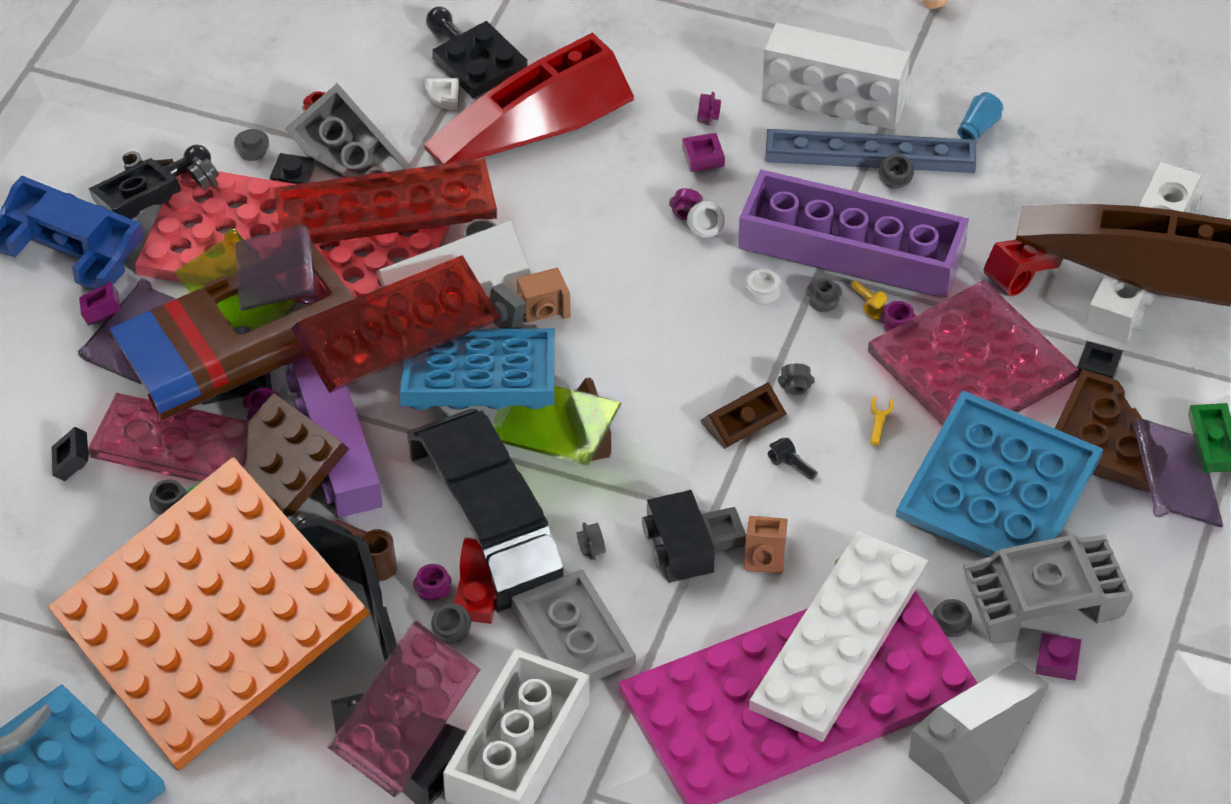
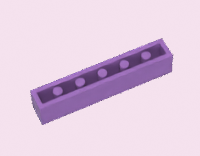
[285,344,382,518]

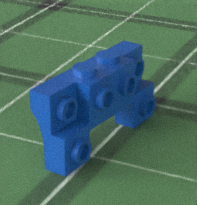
[0,175,144,290]

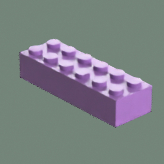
[738,169,969,299]

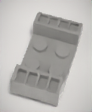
[963,534,1133,644]

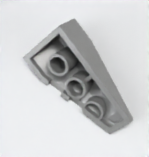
[285,83,426,202]

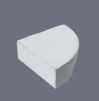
[424,78,459,111]

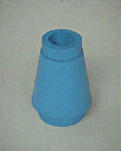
[957,92,1003,140]

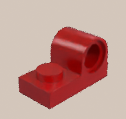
[984,239,1063,296]
[454,537,495,624]

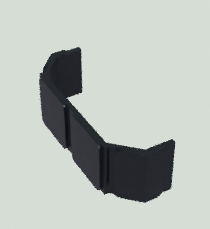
[407,409,564,613]
[295,517,405,747]

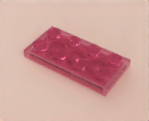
[88,393,249,482]
[327,621,481,798]

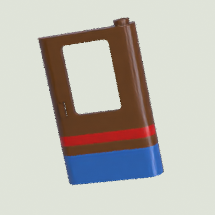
[108,241,370,421]

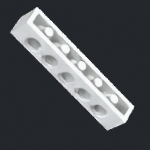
[1086,162,1204,343]

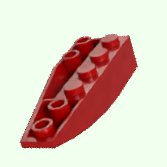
[424,32,634,169]

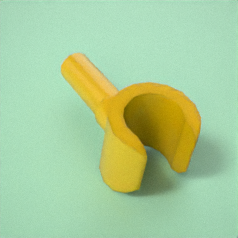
[851,280,887,320]
[870,395,894,446]

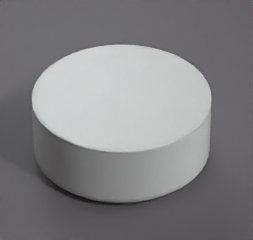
[687,201,725,238]
[745,269,782,304]

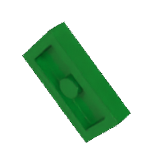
[1188,403,1231,473]

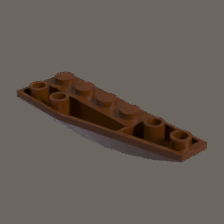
[1016,204,1231,307]

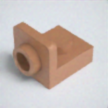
[744,515,788,574]

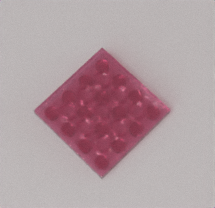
[868,280,1079,426]

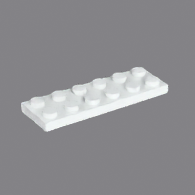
[749,530,929,742]

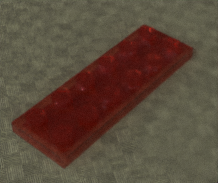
[273,158,497,249]
[291,255,500,393]

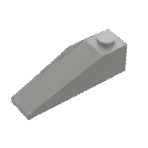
[909,660,1049,804]

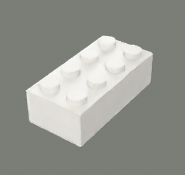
[762,22,910,130]
[443,648,590,804]

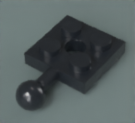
[426,6,528,99]
[88,144,211,219]

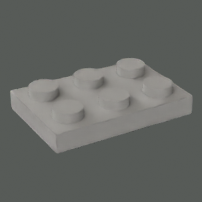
[511,569,636,683]

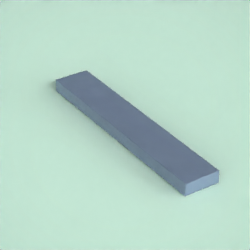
[765,129,976,173]

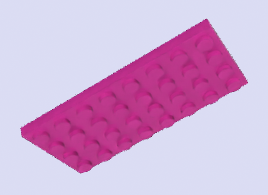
[618,590,978,804]

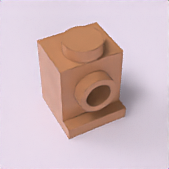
[516,267,571,323]

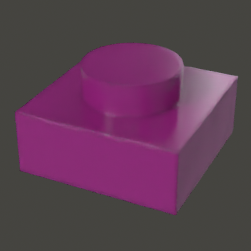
[682,133,725,172]
[79,281,121,326]
[1035,633,1082,681]

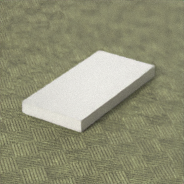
[376,220,532,339]

